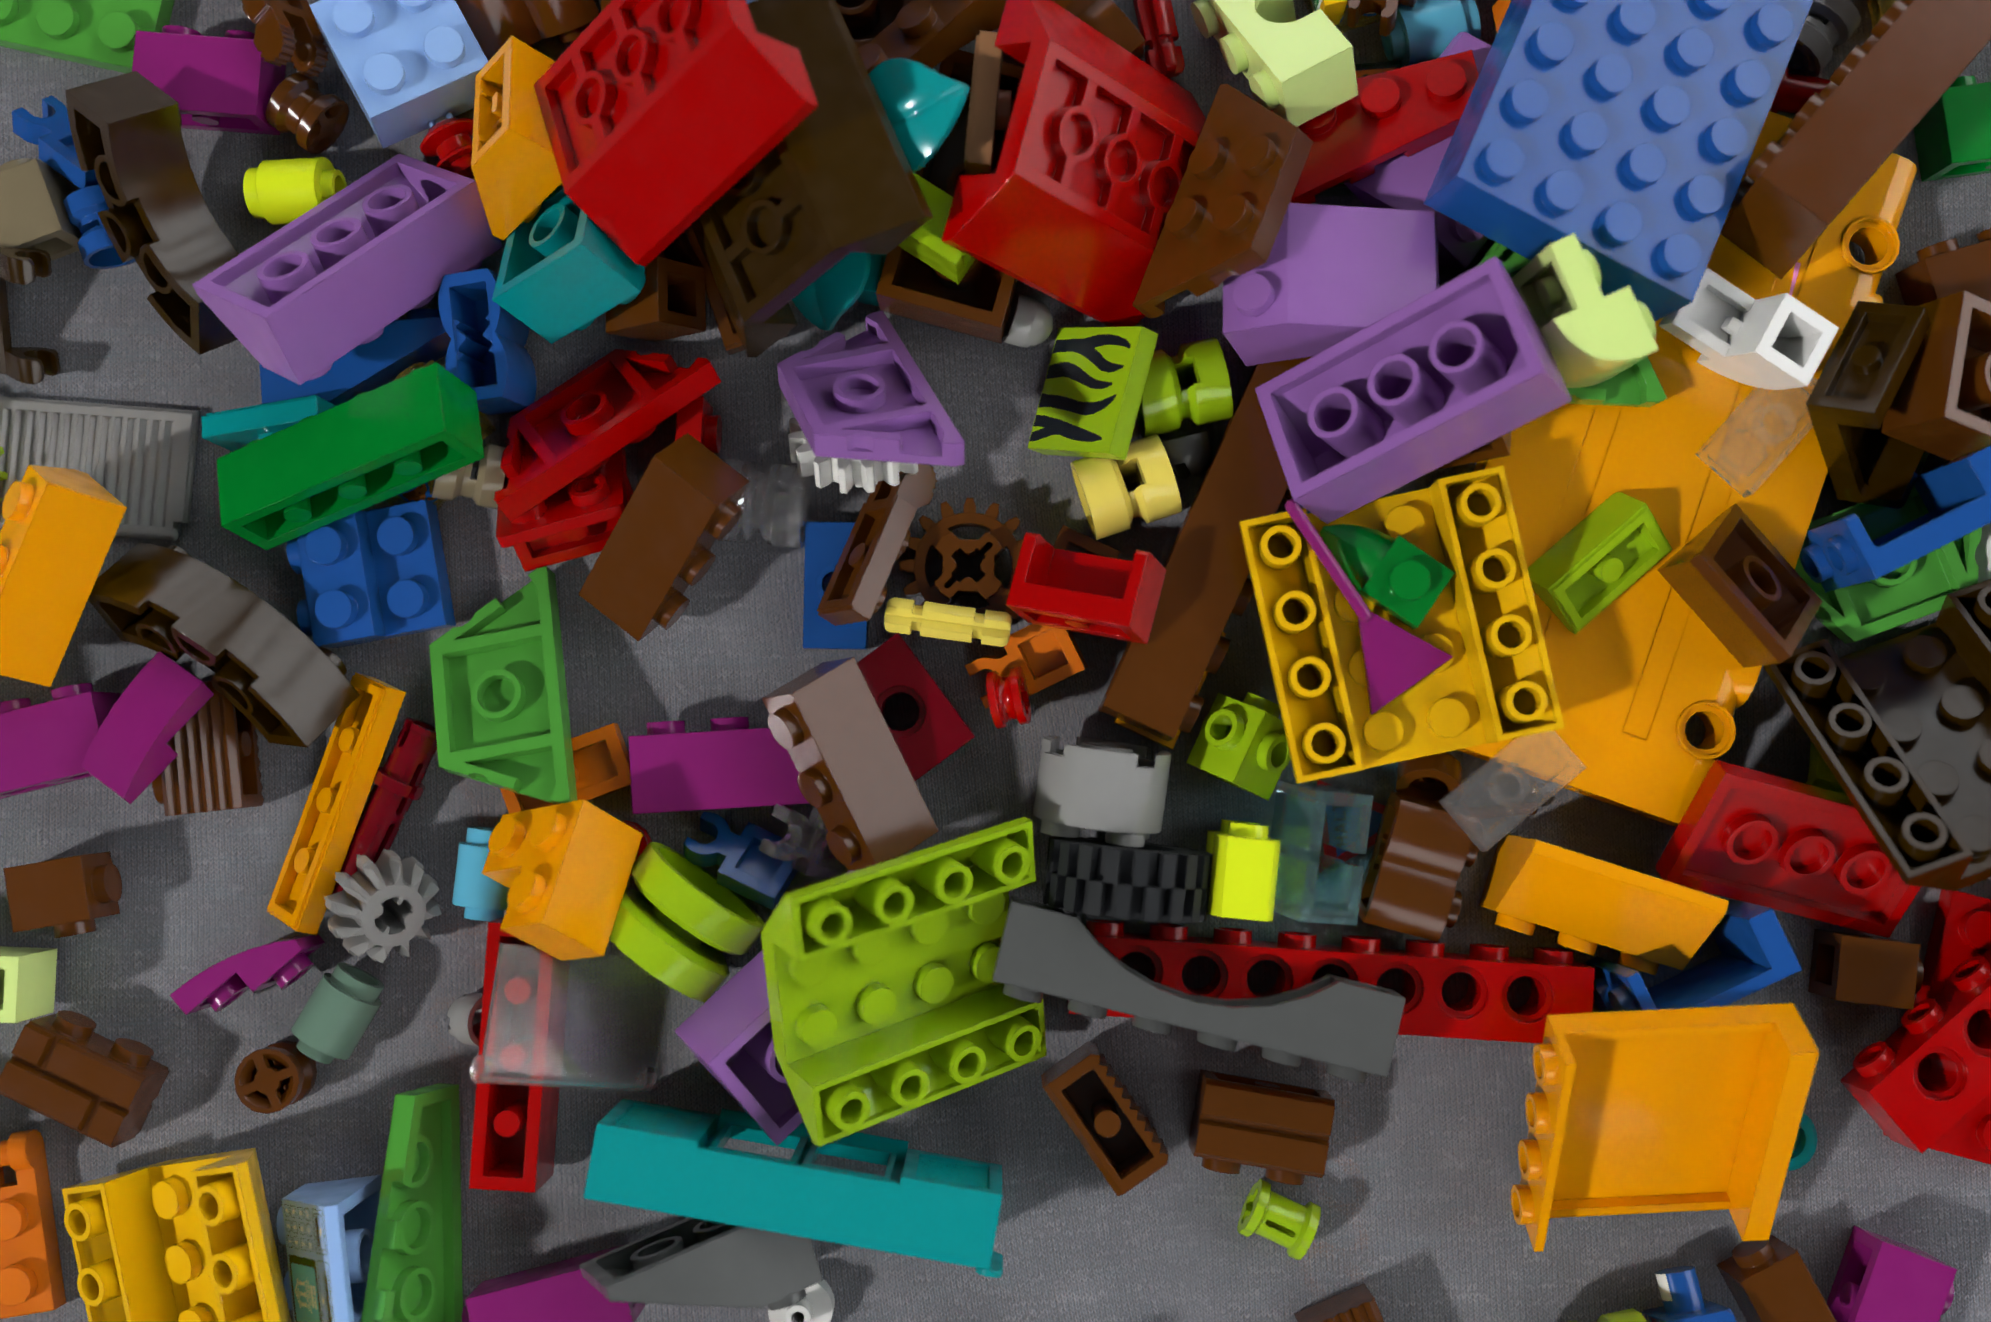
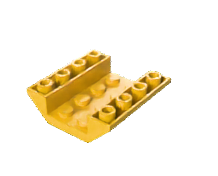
[1239,465,1565,784]
[62,1148,292,1322]

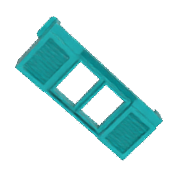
[583,1098,1003,1278]

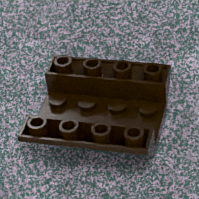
[691,0,933,357]
[1763,579,1991,891]

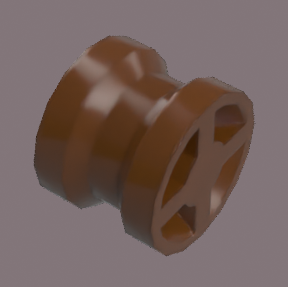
[265,72,349,155]
[234,1040,317,1114]

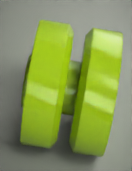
[609,842,765,1003]

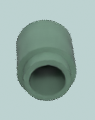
[291,962,384,1064]

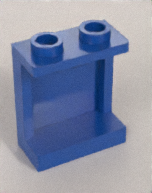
[1799,446,1991,592]

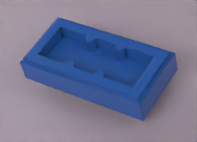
[803,522,868,650]

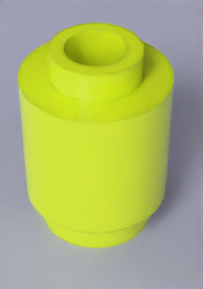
[243,157,347,225]

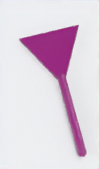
[1285,499,1453,714]

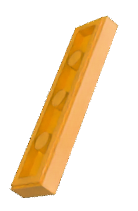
[267,672,406,935]

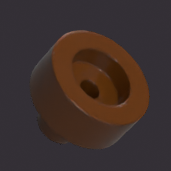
[1396,752,1463,806]

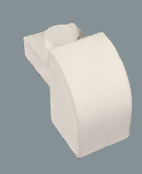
[1659,267,1839,390]

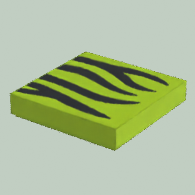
[1027,326,1158,460]

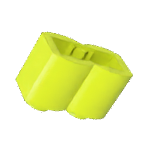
[1206,819,1281,922]

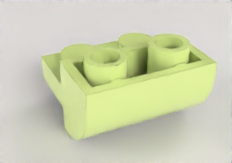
[1511,233,1659,388]

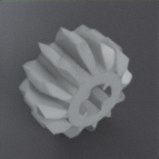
[324,849,442,963]

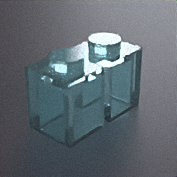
[1271,780,1373,925]

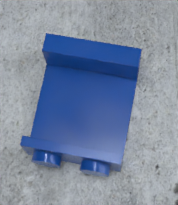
[1586,897,1802,1012]

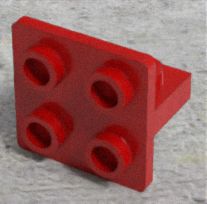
[496,447,634,572]

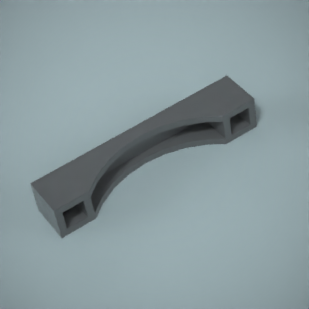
[993,896,1406,1083]

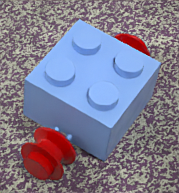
[309,0,488,180]

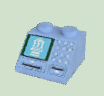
[276,1175,382,1322]

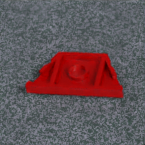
[494,349,722,522]

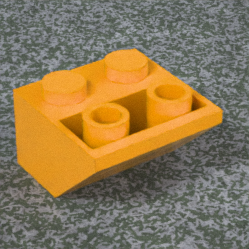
[471,36,563,241]

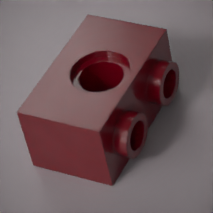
[857,633,975,782]

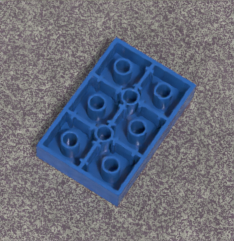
[1424,0,1813,321]

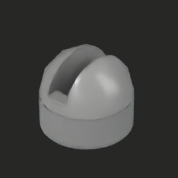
[1003,293,1053,348]
[447,993,483,1046]

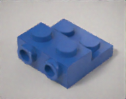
[286,499,456,648]

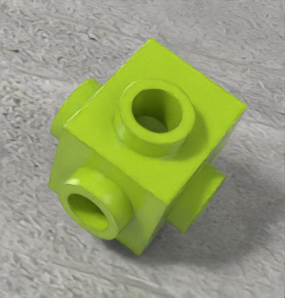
[1186,692,1291,801]

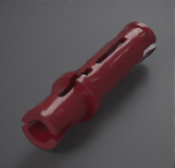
[332,717,437,894]

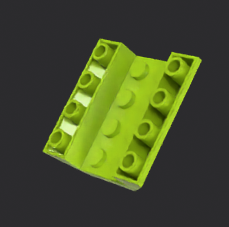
[761,816,1047,1147]

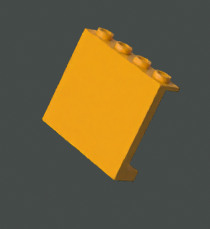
[1511,1003,1819,1252]

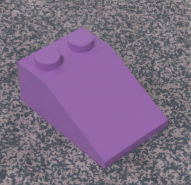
[1223,203,1439,366]

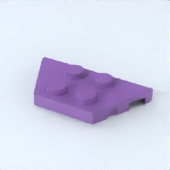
[777,311,965,466]

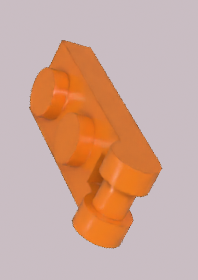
[0,1129,66,1319]

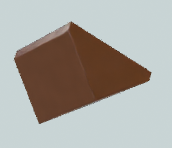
[1657,504,1823,668]

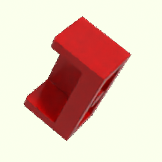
[1006,532,1166,645]

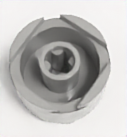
[1033,736,1171,847]

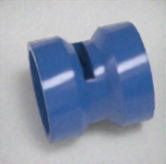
[63,184,136,269]

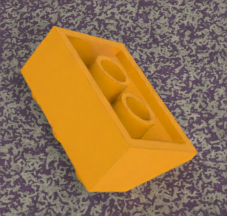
[0,465,127,687]
[1479,833,1729,976]

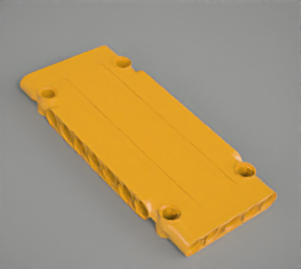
[1457,111,1917,827]

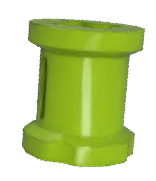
[1237,1178,1321,1260]

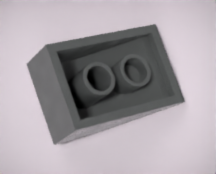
[579,1217,823,1310]

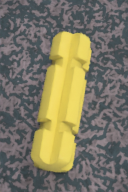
[884,597,1012,647]

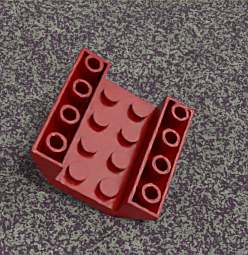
[534,0,818,266]
[941,0,1206,327]

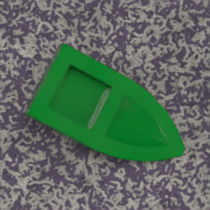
[1320,524,1455,630]

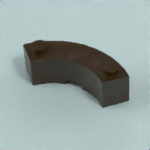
[65,71,239,355]
[88,543,359,748]

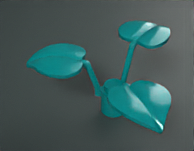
[792,58,970,331]

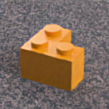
[482,799,643,961]

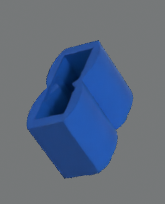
[438,268,537,415]

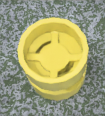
[1071,434,1182,540]

